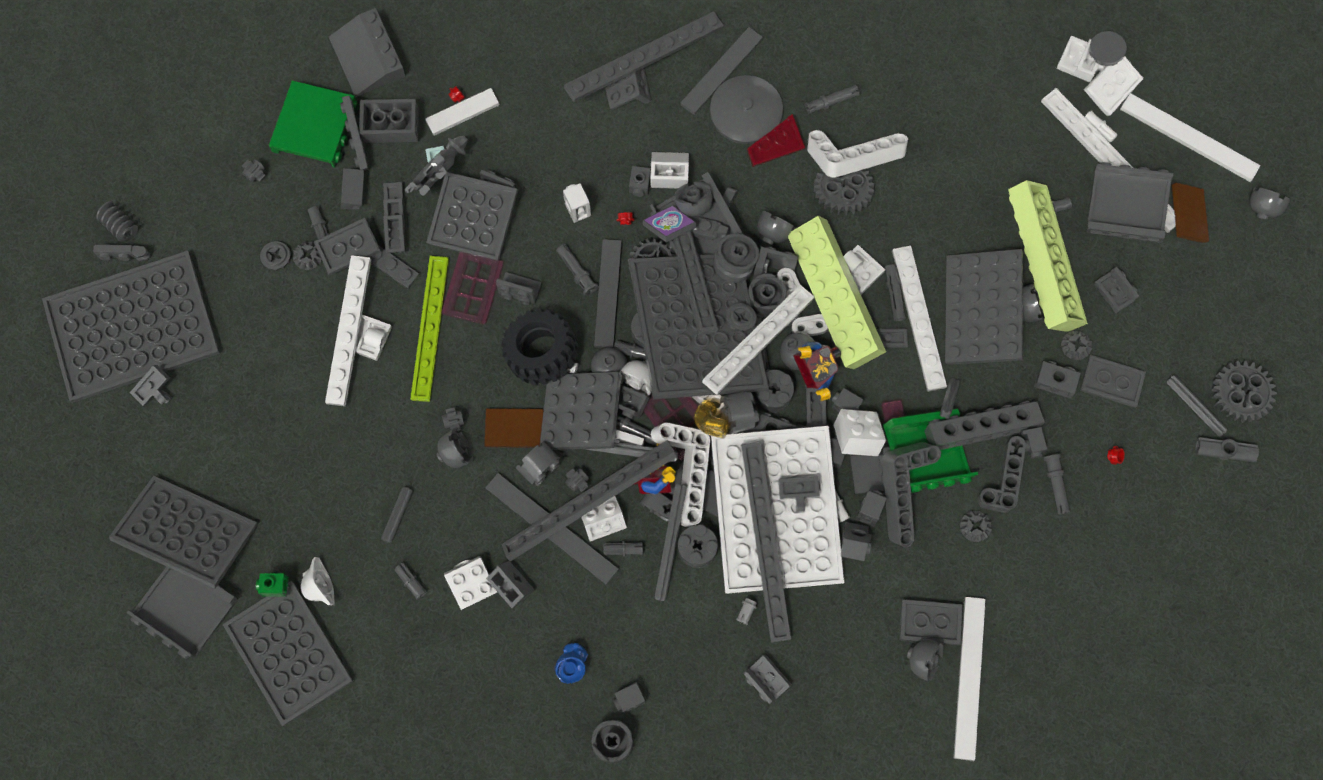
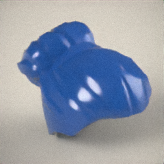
[555,643,588,684]

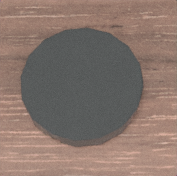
[1089,31,1127,66]

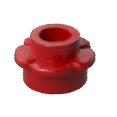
[449,86,465,103]
[616,213,634,225]
[1107,446,1124,465]

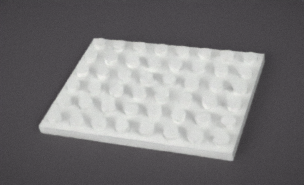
[711,426,844,593]

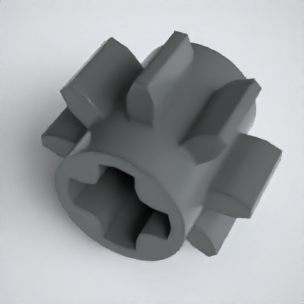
[242,159,265,182]
[442,407,464,431]
[565,468,589,492]

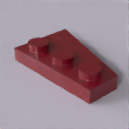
[747,114,805,167]

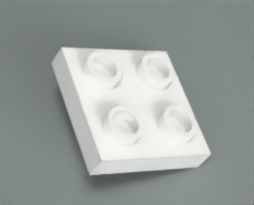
[843,245,885,295]
[355,315,392,361]
[444,556,497,610]

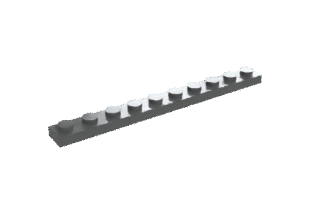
[564,11,724,102]
[501,440,677,561]
[741,442,791,642]

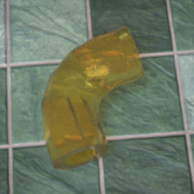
[694,400,729,439]

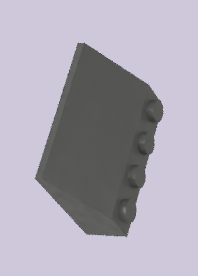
[329,8,406,97]

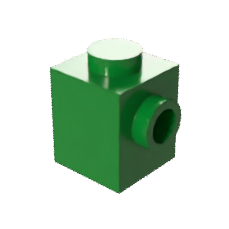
[256,573,288,597]

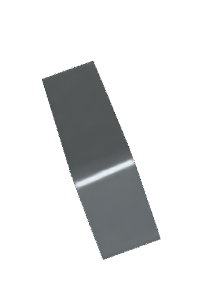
[977,436,1026,513]

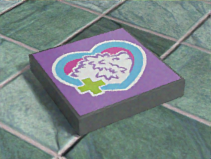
[643,205,696,242]

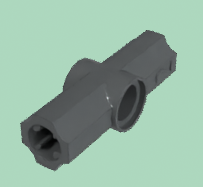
[1195,437,1259,463]

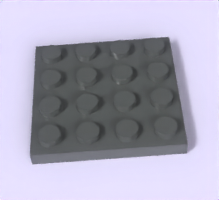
[426,172,518,262]
[540,372,621,450]

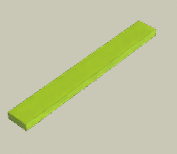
[410,256,449,402]

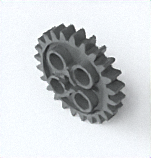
[814,169,874,216]
[1211,361,1277,423]

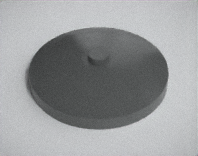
[710,75,783,144]

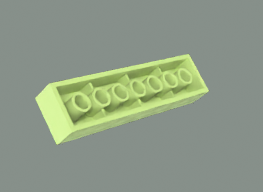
[1008,180,1088,332]
[788,216,886,369]

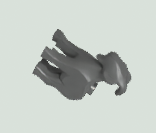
[405,136,468,196]

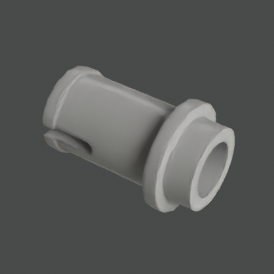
[736,598,757,625]

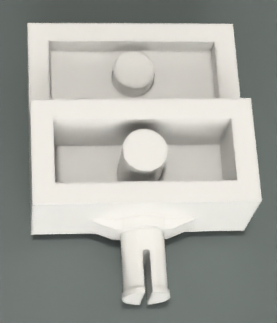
[1056,36,1105,82]

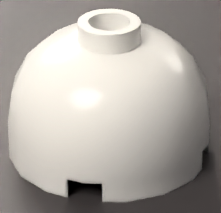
[619,360,652,396]

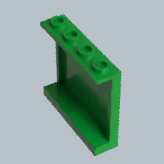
[269,81,359,168]
[883,409,978,493]

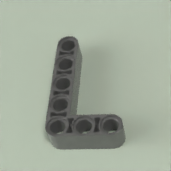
[882,442,941,548]

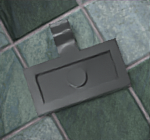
[130,365,172,406]
[778,477,820,513]

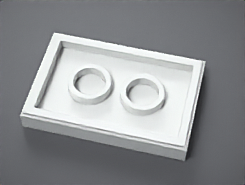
[1084,56,1143,116]

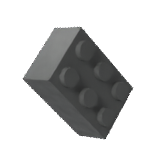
[359,99,419,143]

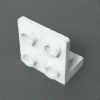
[581,496,627,541]

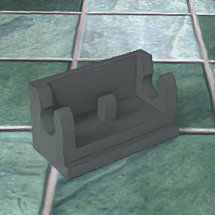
[341,168,364,209]

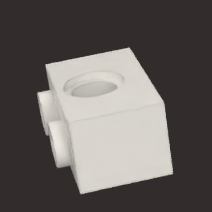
[563,184,591,223]

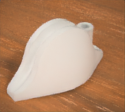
[301,557,334,605]

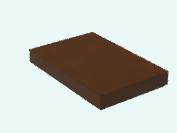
[1172,183,1209,243]
[484,409,544,448]

